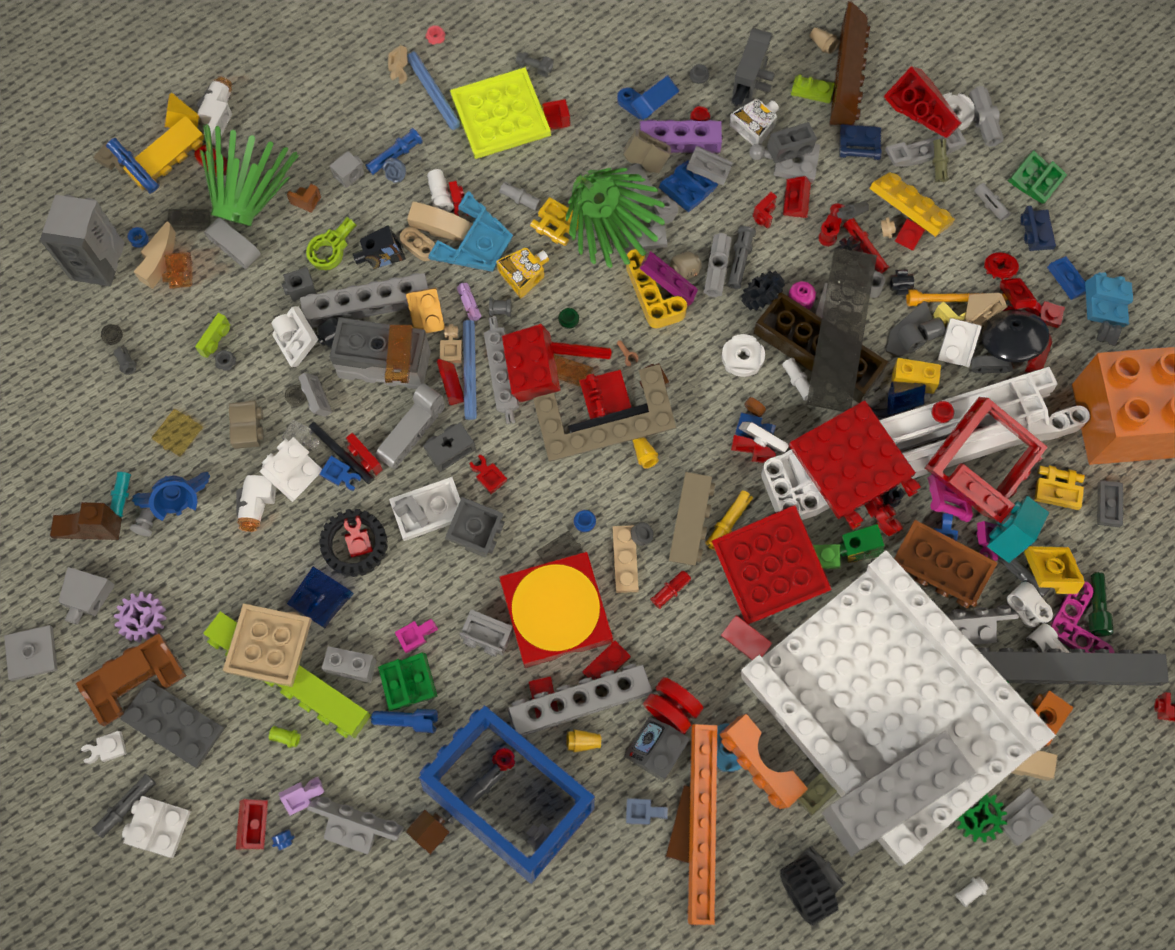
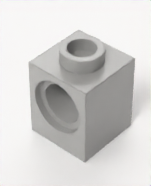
[329,151,364,188]

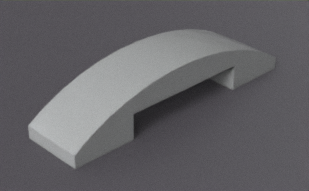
[885,127,967,167]

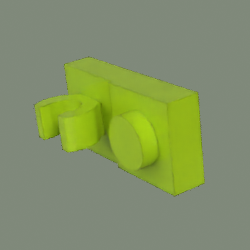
[791,75,834,104]

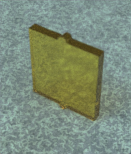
[151,409,203,457]

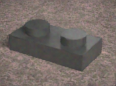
[1097,480,1123,528]

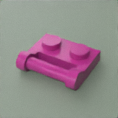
[927,474,973,522]

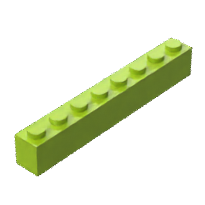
[203,611,371,739]

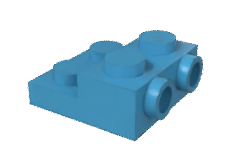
[1085,272,1133,327]

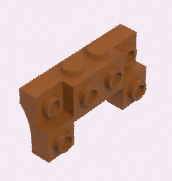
[75,633,187,726]

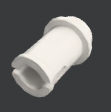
[956,877,988,907]

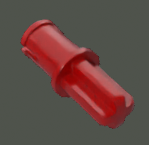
[650,571,691,609]

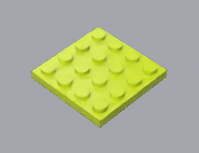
[450,68,551,159]

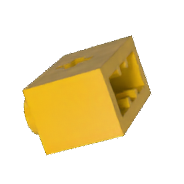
[890,358,941,394]

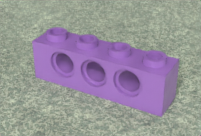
[640,120,722,153]

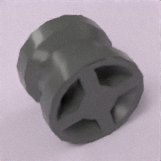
[1096,321,1122,346]

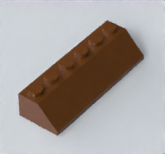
[829,1,871,126]

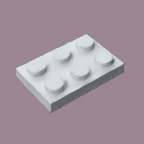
[389,477,460,541]

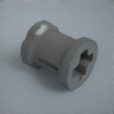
[489,298,512,317]

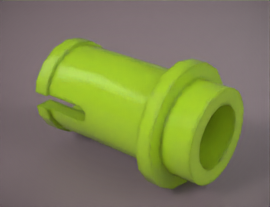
[268,726,301,748]

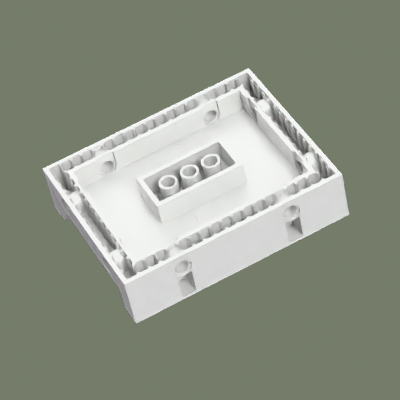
[741,551,1056,866]

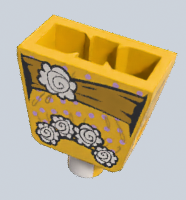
[496,248,549,299]

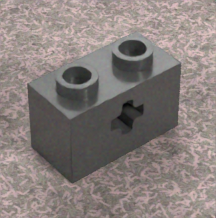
[423,423,476,473]

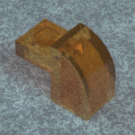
[162,252,193,289]

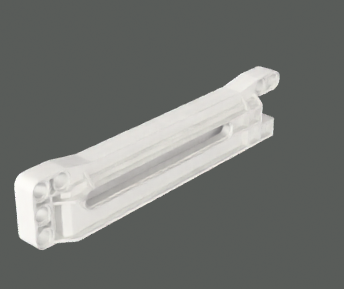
[761,367,1090,520]

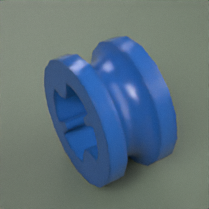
[127,227,149,248]

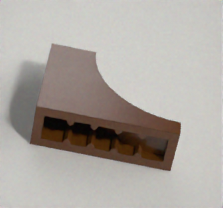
[50,502,122,540]

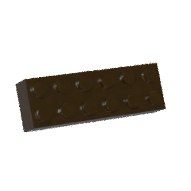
[753,292,888,403]

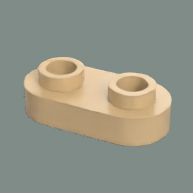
[400,227,435,261]

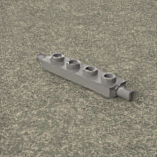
[484,317,519,424]

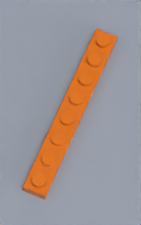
[688,724,717,925]

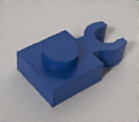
[319,456,361,491]

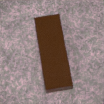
[666,785,691,864]

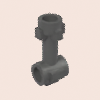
[516,52,554,77]

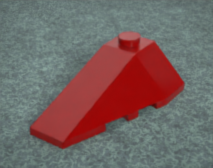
[883,66,962,138]

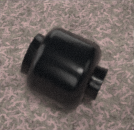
[317,317,339,348]

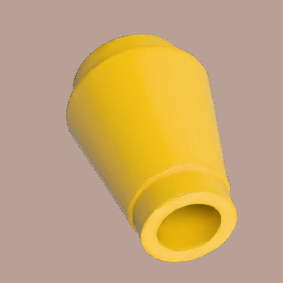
[632,437,659,468]
[566,729,601,753]

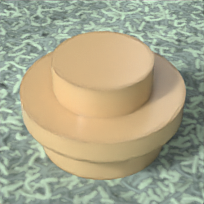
[881,217,896,238]

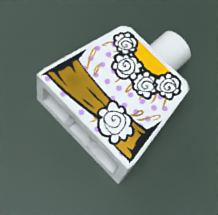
[729,99,779,145]

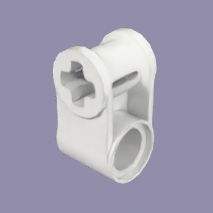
[1007,582,1053,628]

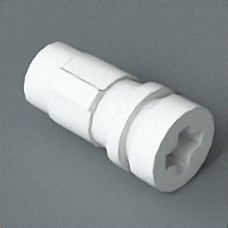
[427,169,454,212]

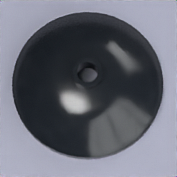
[982,309,1049,362]

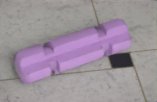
[457,283,481,321]

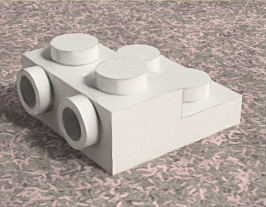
[259,437,322,502]
[122,796,191,858]

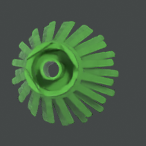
[200,124,300,226]
[566,167,665,268]

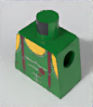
[840,524,884,563]

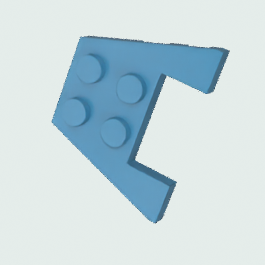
[429,191,513,272]

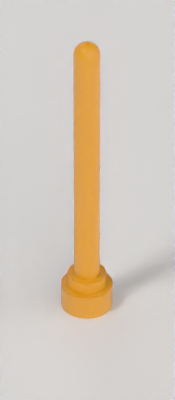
[906,289,1008,306]

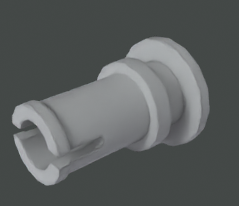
[130,508,154,537]

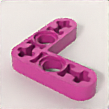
[1050,581,1114,653]

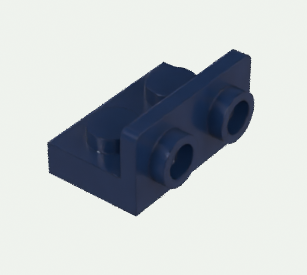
[1020,206,1056,251]

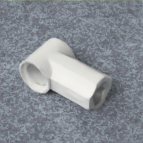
[1026,623,1070,653]

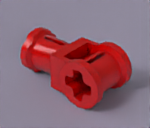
[818,203,845,247]

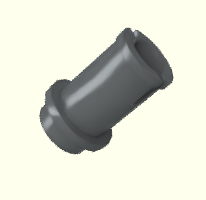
[114,347,137,375]

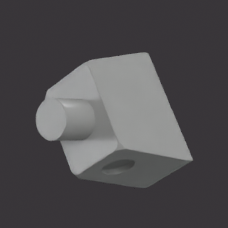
[59,567,115,625]

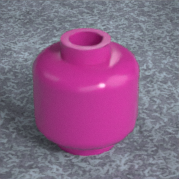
[788,281,816,310]

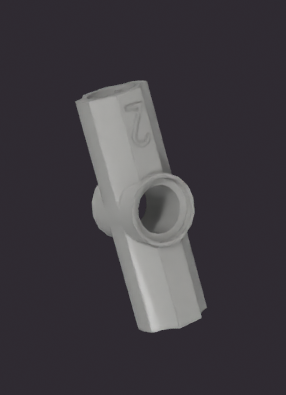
[969,86,1004,147]
[704,233,731,297]

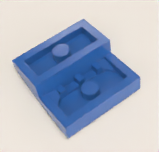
[659,160,718,212]

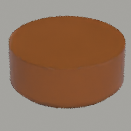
[744,397,766,417]

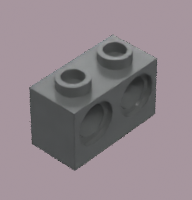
[767,122,817,163]

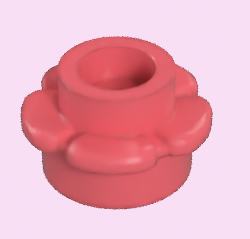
[426,26,445,45]

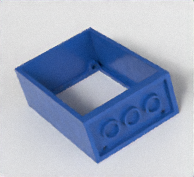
[419,705,595,884]

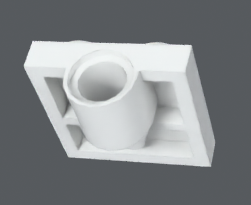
[272,306,318,367]

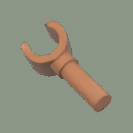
[617,340,638,366]

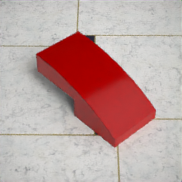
[731,435,776,463]

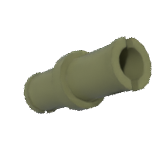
[932,139,949,182]

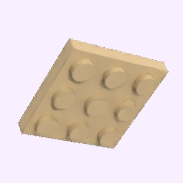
[223,604,312,687]

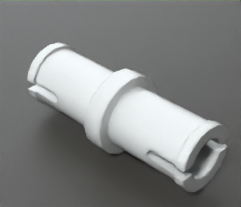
[782,358,816,401]

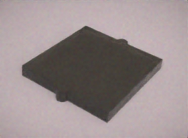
[536,531,584,564]

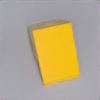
[165,93,199,128]

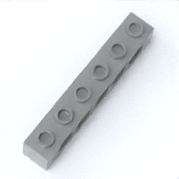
[300,273,428,328]
[508,663,652,736]

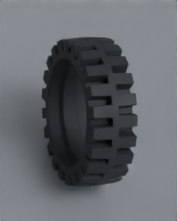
[319,509,388,577]

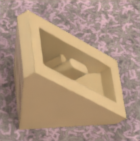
[965,293,1007,326]

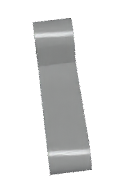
[375,383,445,469]

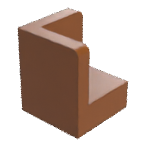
[287,184,321,213]

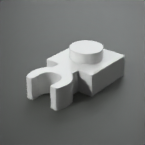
[81,731,127,764]

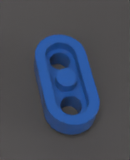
[617,88,651,119]

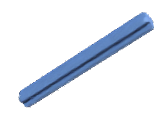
[407,52,460,130]
[463,320,477,420]

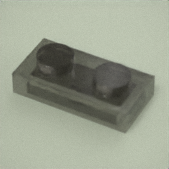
[167,209,211,231]

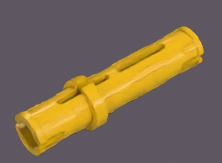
[705,490,753,551]

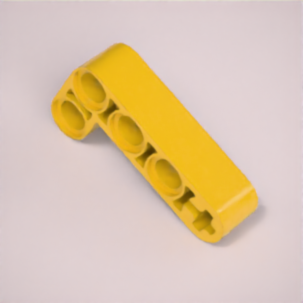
[626,249,687,329]

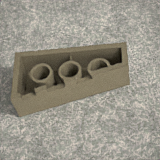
[669,472,715,566]

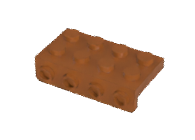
[894,520,998,609]

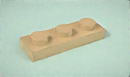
[613,525,639,593]

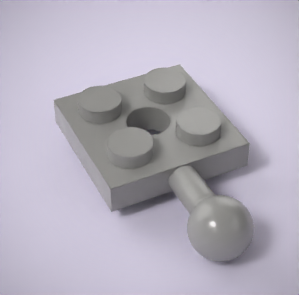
[749,144,820,183]

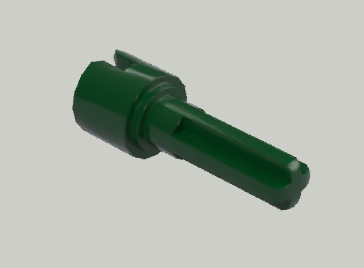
[1088,572,1114,637]

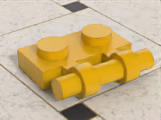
[530,197,584,246]
[1034,465,1085,510]

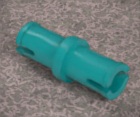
[110,472,131,518]

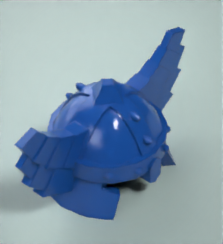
[132,472,210,521]

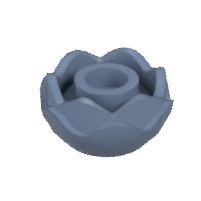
[383,158,406,183]

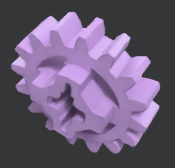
[114,592,167,643]

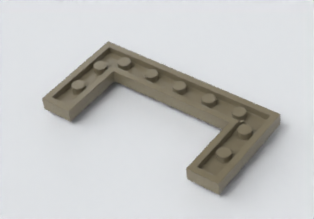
[533,364,677,462]

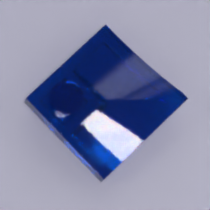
[287,566,354,628]

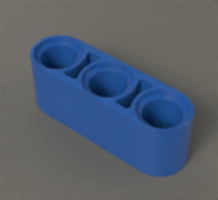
[631,75,680,120]

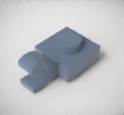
[626,799,668,825]

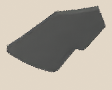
[886,301,945,357]

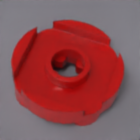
[865,496,903,537]

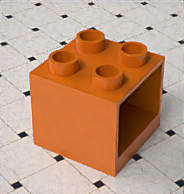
[1072,347,1175,465]

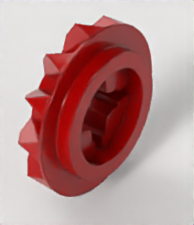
[984,252,1019,281]

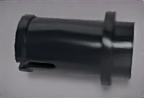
[883,486,904,508]

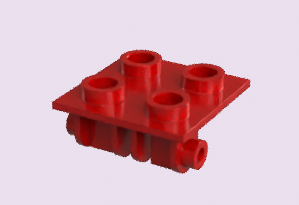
[579,369,632,419]

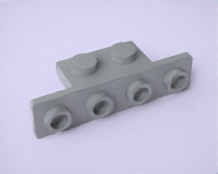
[944,605,1019,644]
[308,796,404,854]

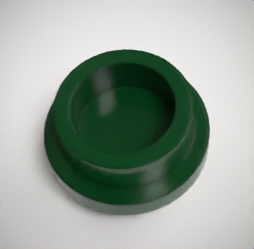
[558,308,579,329]

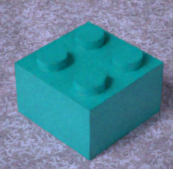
[987,496,1050,563]

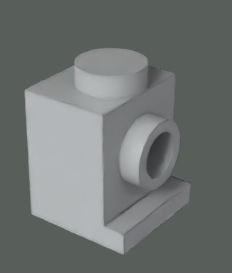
[645,196,678,227]

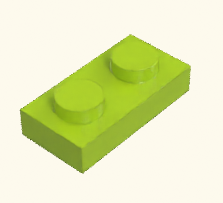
[195,312,230,359]

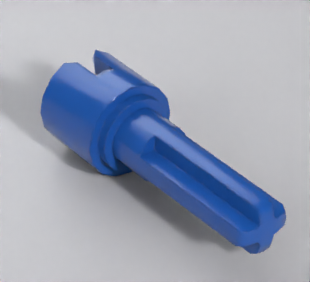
[371,709,438,733]

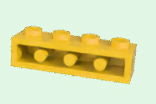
[123,116,204,191]

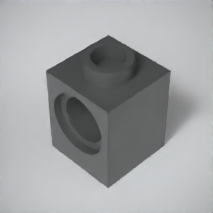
[282,267,317,301]

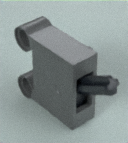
[731,28,775,107]

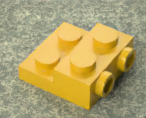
[1024,546,1085,594]

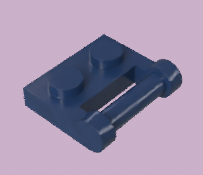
[839,124,882,160]

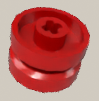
[643,677,704,735]

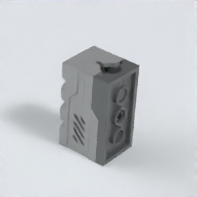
[40,195,125,286]
[329,317,431,390]

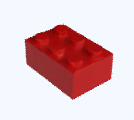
[502,324,561,402]

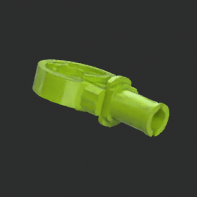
[306,217,357,271]

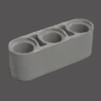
[204,218,261,269]

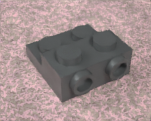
[445,497,505,558]

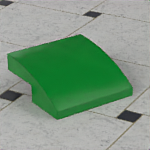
[1007,150,1068,204]
[378,652,438,711]

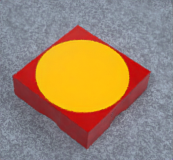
[499,552,613,668]

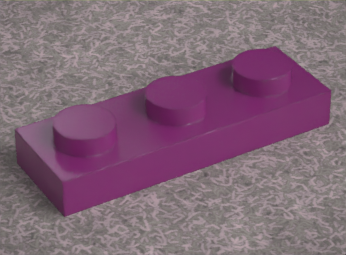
[640,251,698,307]

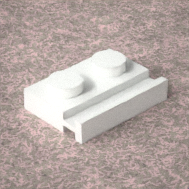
[938,318,982,367]

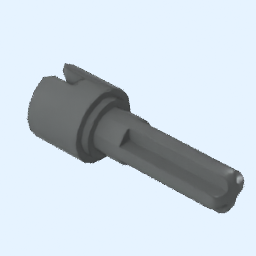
[998,555,1051,598]

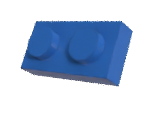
[1047,256,1086,300]

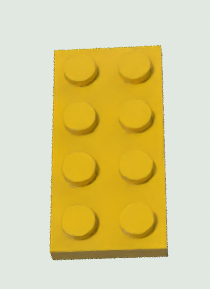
[869,172,955,237]

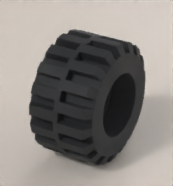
[780,855,839,926]

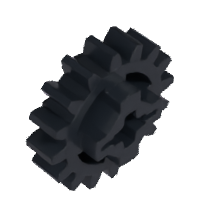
[741,271,785,311]

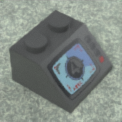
[624,717,690,783]

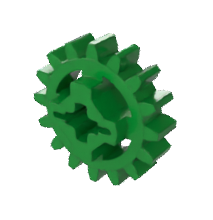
[955,793,1007,843]

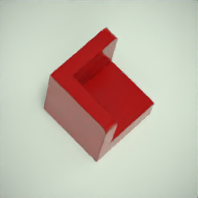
[542,99,570,130]

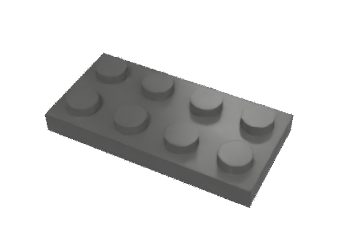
[120,680,225,769]

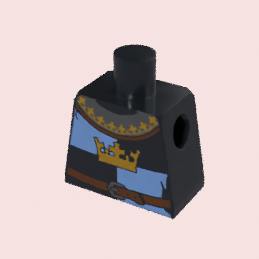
[352,225,406,269]

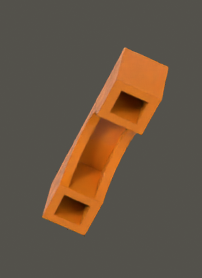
[719,714,808,809]

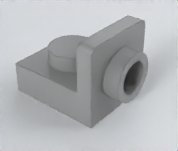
[393,495,429,527]

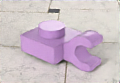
[279,777,324,816]

